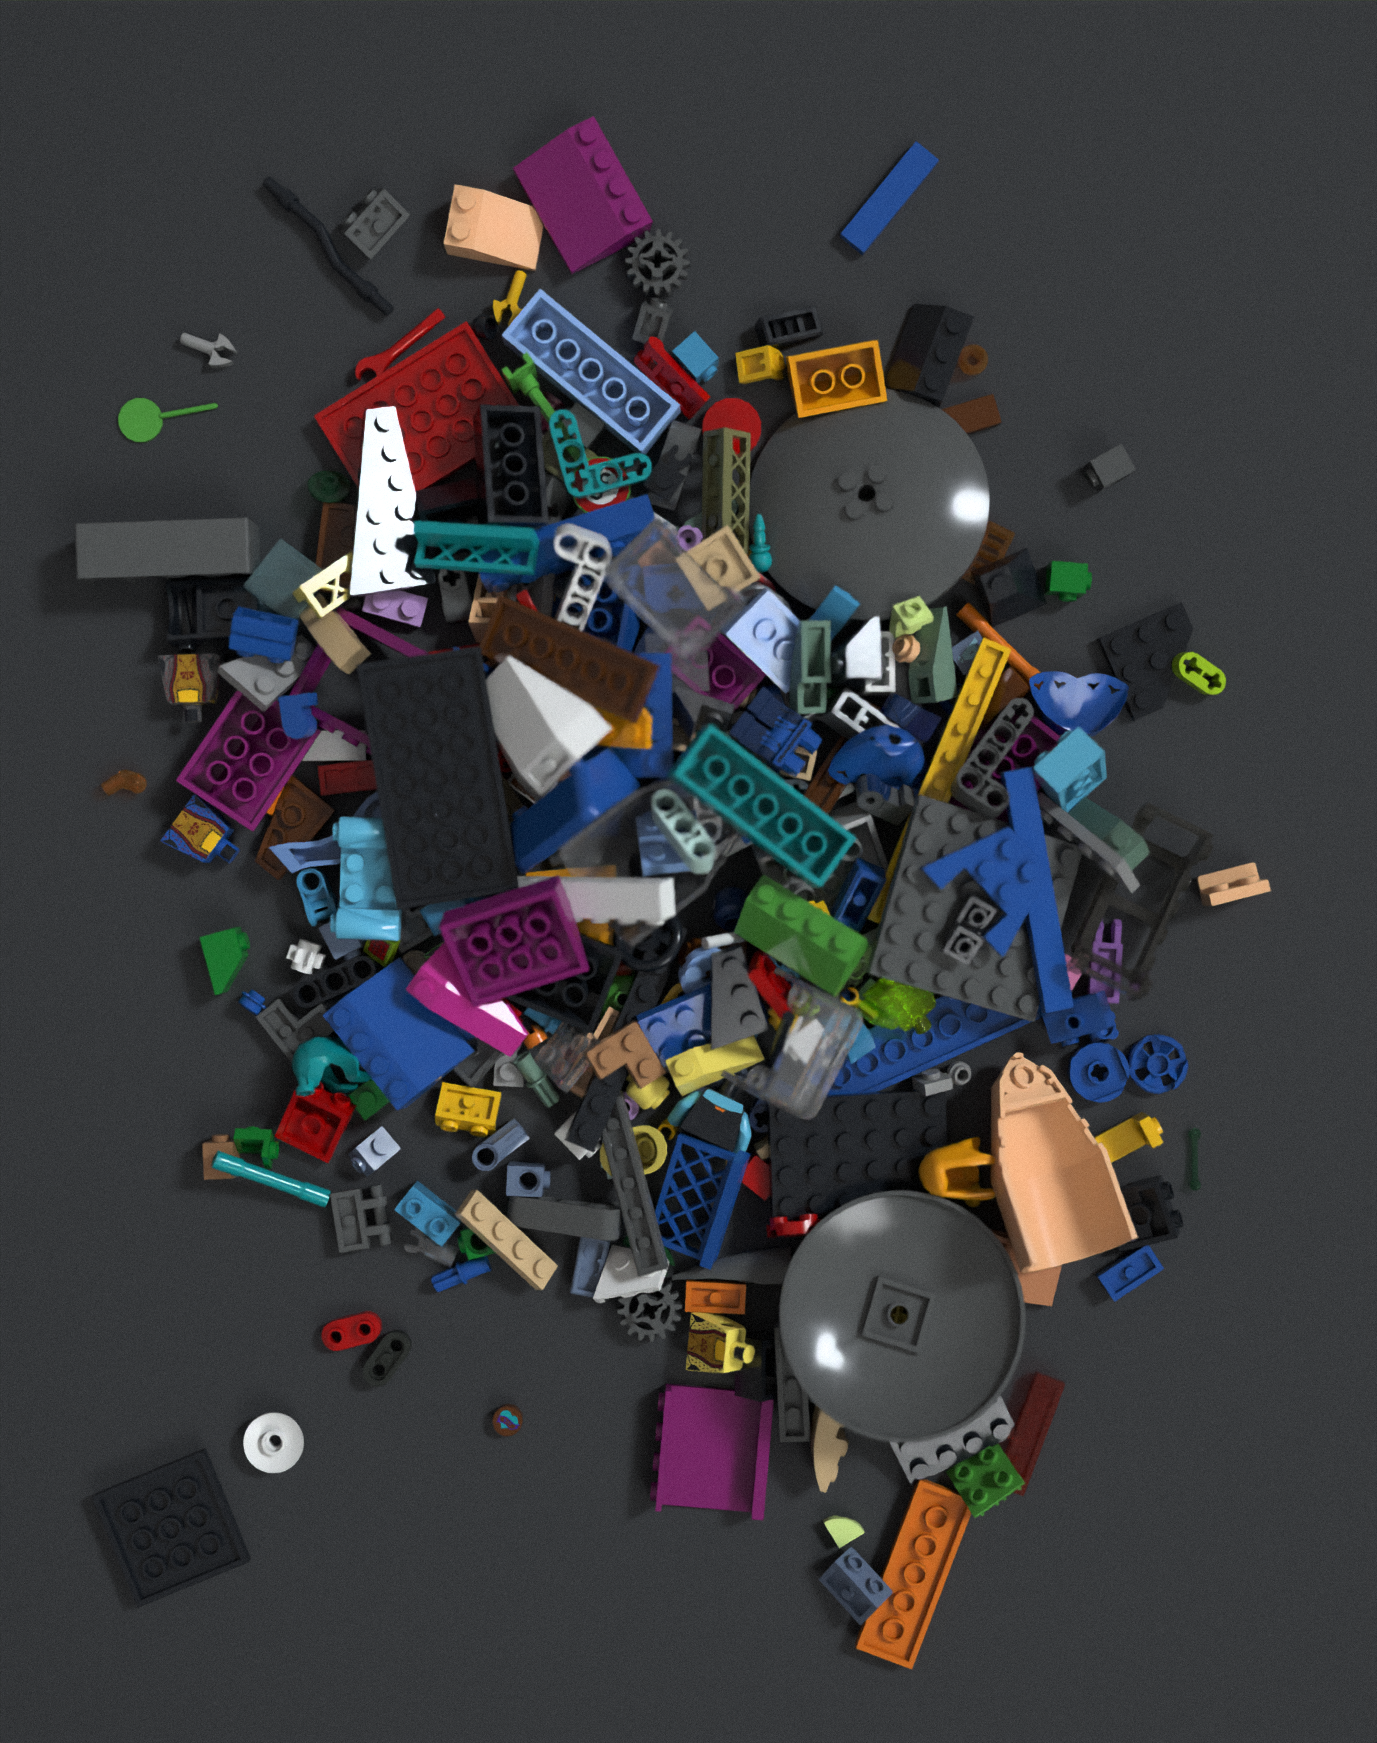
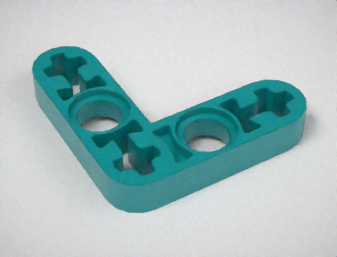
[549,410,652,499]

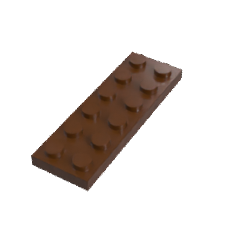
[479,595,660,723]

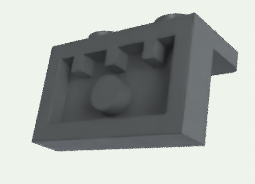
[339,188,410,260]

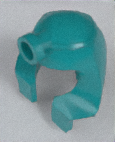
[292,1037,371,1096]

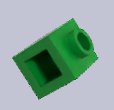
[1045,561,1092,602]

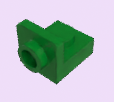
[349,1078,390,1120]

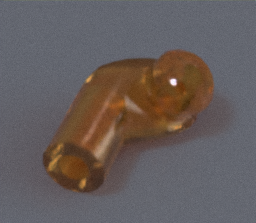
[101,769,147,796]

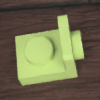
[889,596,933,638]

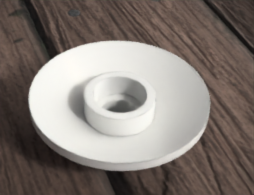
[243,1412,304,1473]

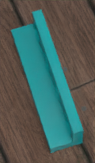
[413,521,540,576]

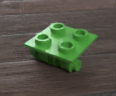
[946,1443,1025,1518]

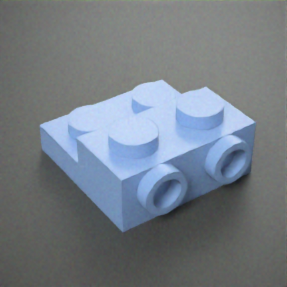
[635,810,703,876]

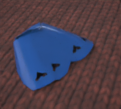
[1029,671,1129,737]
[828,724,927,788]

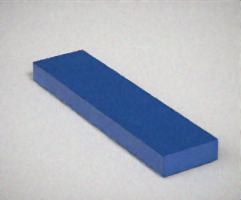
[840,141,939,255]

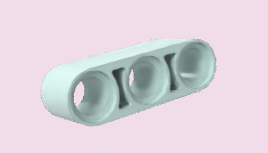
[651,789,715,874]

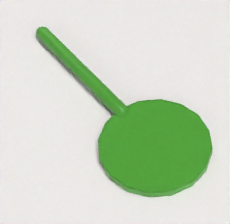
[118,398,218,443]

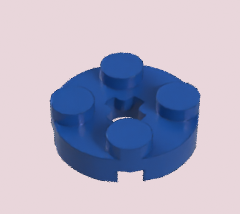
[1068,1042,1130,1103]

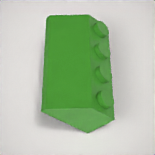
[734,874,869,997]

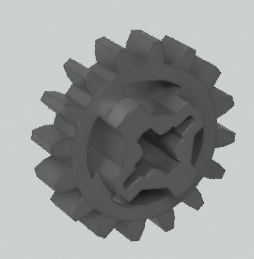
[625,229,690,298]
[617,1281,682,1342]

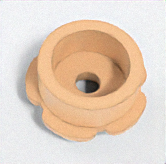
[892,634,920,663]

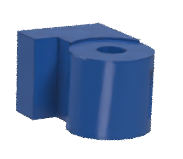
[278,693,318,739]

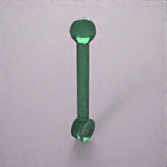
[1188,1128,1201,1191]

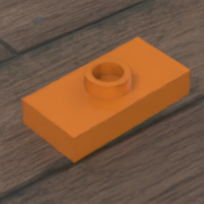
[685,1279,746,1315]

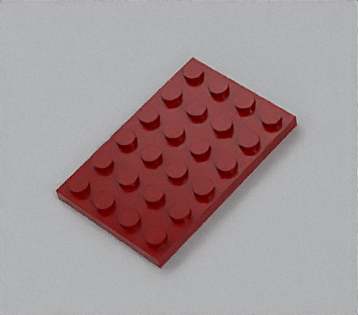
[314,321,519,494]

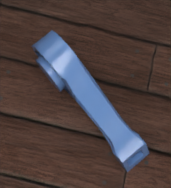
[269,792,382,873]

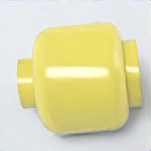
[626,1074,670,1110]

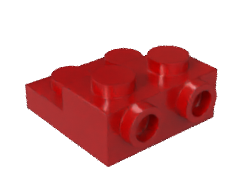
[274,1082,356,1163]

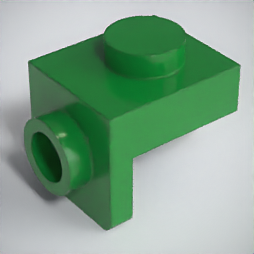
[234,1126,279,1170]

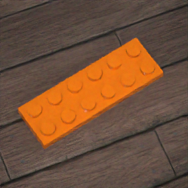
[855,1479,971,1670]

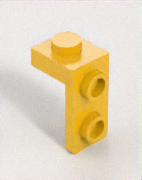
[1094,1112,1164,1163]

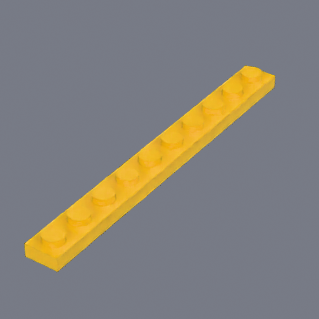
[866,637,1011,924]

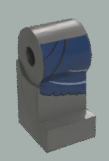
[856,774,915,826]

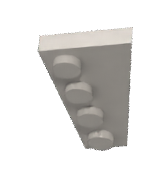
[1038,792,1140,894]

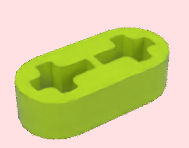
[1172,652,1226,695]

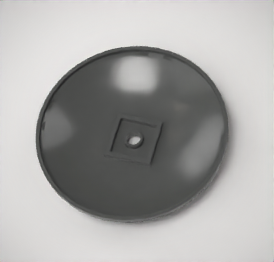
[749,389,990,622]
[779,1191,1026,1443]

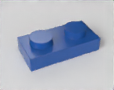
[1096,1245,1164,1302]

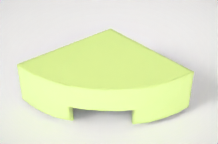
[823,1516,865,1548]

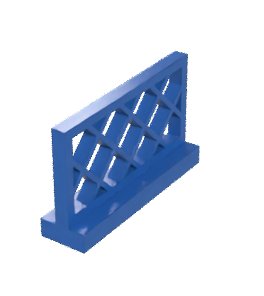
[655,1132,751,1270]

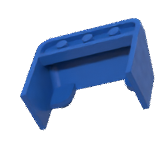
[510,747,641,874]

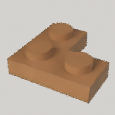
[583,1020,666,1089]

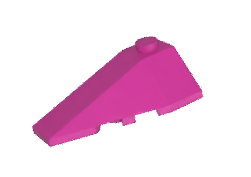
[405,942,529,1057]

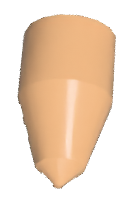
[991,1052,1138,1273]

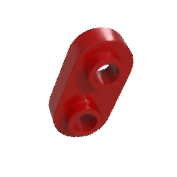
[322,1311,382,1351]

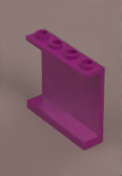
[650,1384,774,1520]

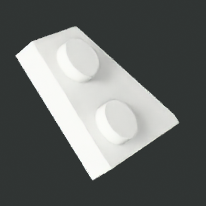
[593,1244,670,1303]

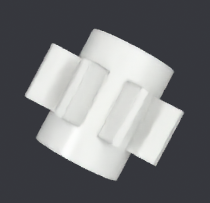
[286,939,326,974]

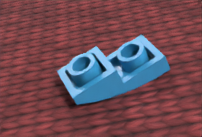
[808,585,860,641]

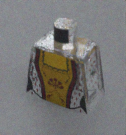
[158,653,222,723]

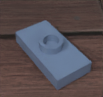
[570,1237,610,1298]

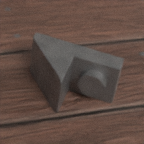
[673,686,735,740]

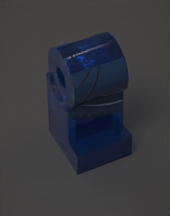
[879,692,942,744]

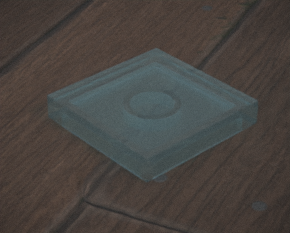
[244,538,323,619]

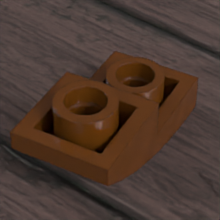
[979,667,1031,730]

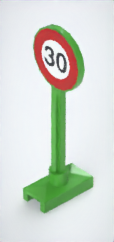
[502,352,631,513]

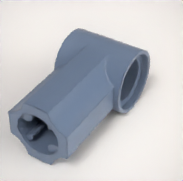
[472,1118,530,1171]

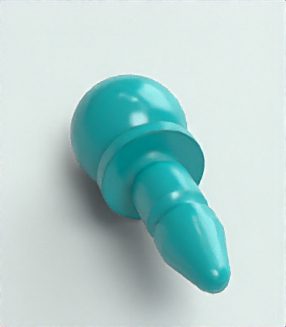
[748,514,772,573]

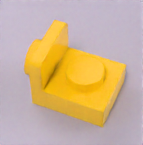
[735,345,785,384]

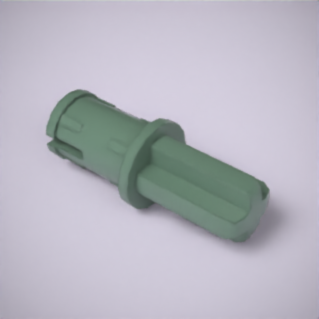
[513,1051,559,1107]

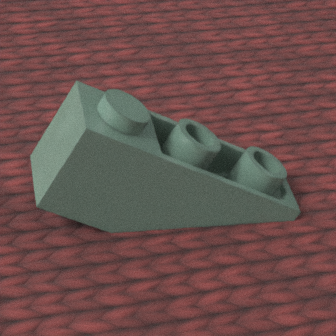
[908,607,958,704]

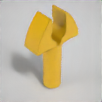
[493,270,527,327]

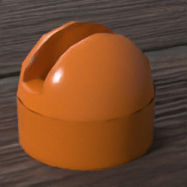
[523,1024,549,1050]

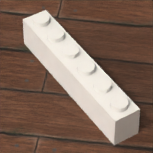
[499,876,675,925]

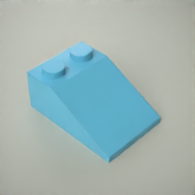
[1033,726,1107,813]

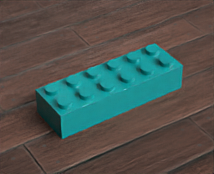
[666,724,856,888]

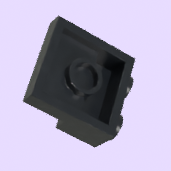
[1118,1175,1184,1252]

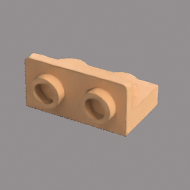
[1196,863,1271,906]

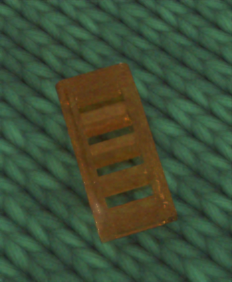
[962,521,1015,585]

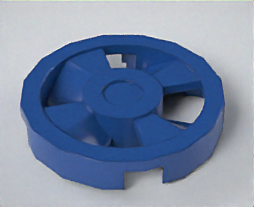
[1127,1034,1189,1094]

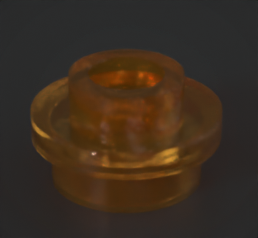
[958,344,988,375]

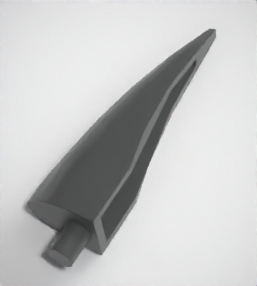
[672,1247,791,1285]

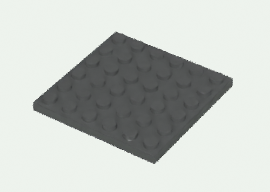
[865,795,1082,1022]

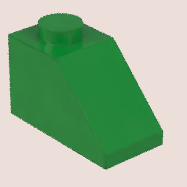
[199,927,250,995]

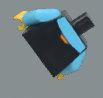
[658,1078,752,1164]

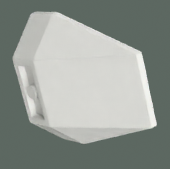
[486,656,612,801]

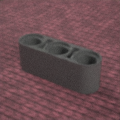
[648,420,702,512]

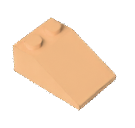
[444,184,544,271]

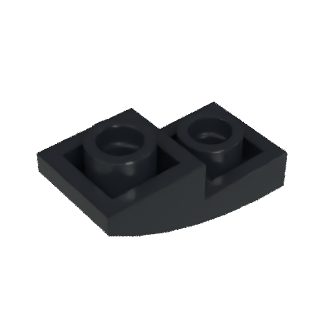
[941,893,997,965]

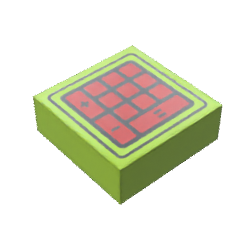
[363,940,401,967]

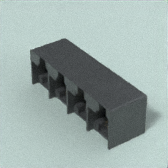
[75,518,261,586]

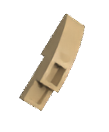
[810,1404,849,1493]

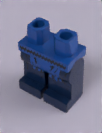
[728,687,822,777]

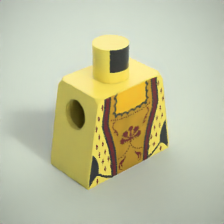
[686,1312,755,1373]

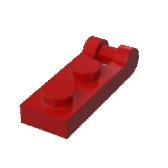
[634,336,711,420]

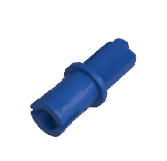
[431,1255,492,1292]

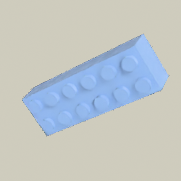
[501,289,680,455]

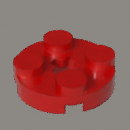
[766,1214,822,1238]

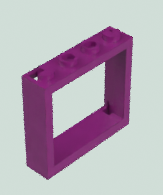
[290,606,429,754]

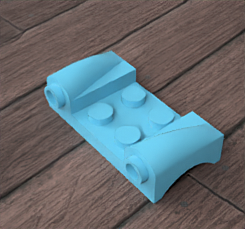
[330,817,402,941]

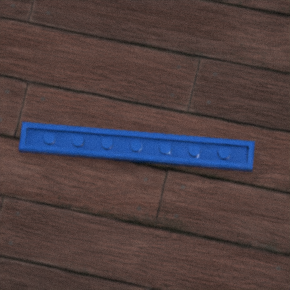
[1000,767,1074,1013]

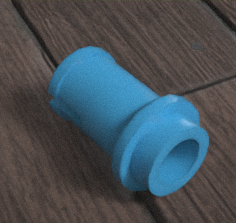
[524,1007,562,1034]

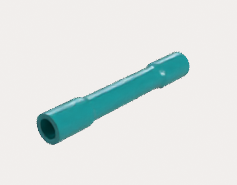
[211,1150,331,1207]

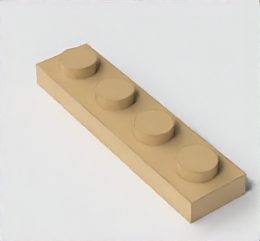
[455,1190,558,1290]

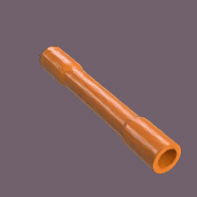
[956,602,1043,689]

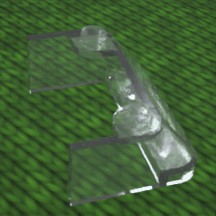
[721,967,863,1120]

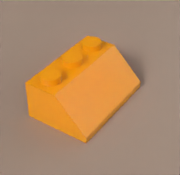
[785,340,888,418]

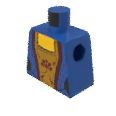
[161,794,240,863]

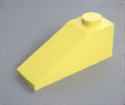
[665,1035,765,1096]

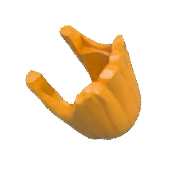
[919,1137,995,1200]

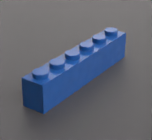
[474,494,661,593]

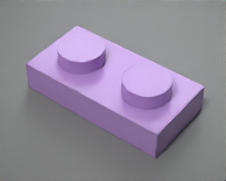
[362,590,428,628]

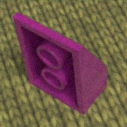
[664,614,766,712]

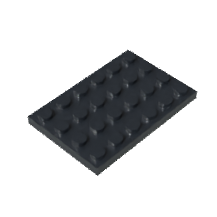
[767,1090,949,1220]

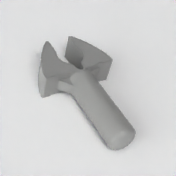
[180,333,237,368]

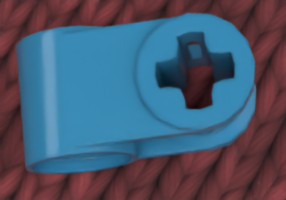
[296,867,339,927]

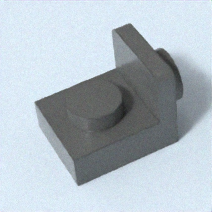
[632,297,674,344]

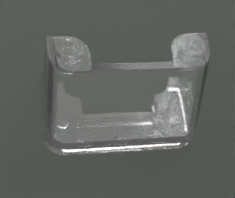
[604,517,746,666]

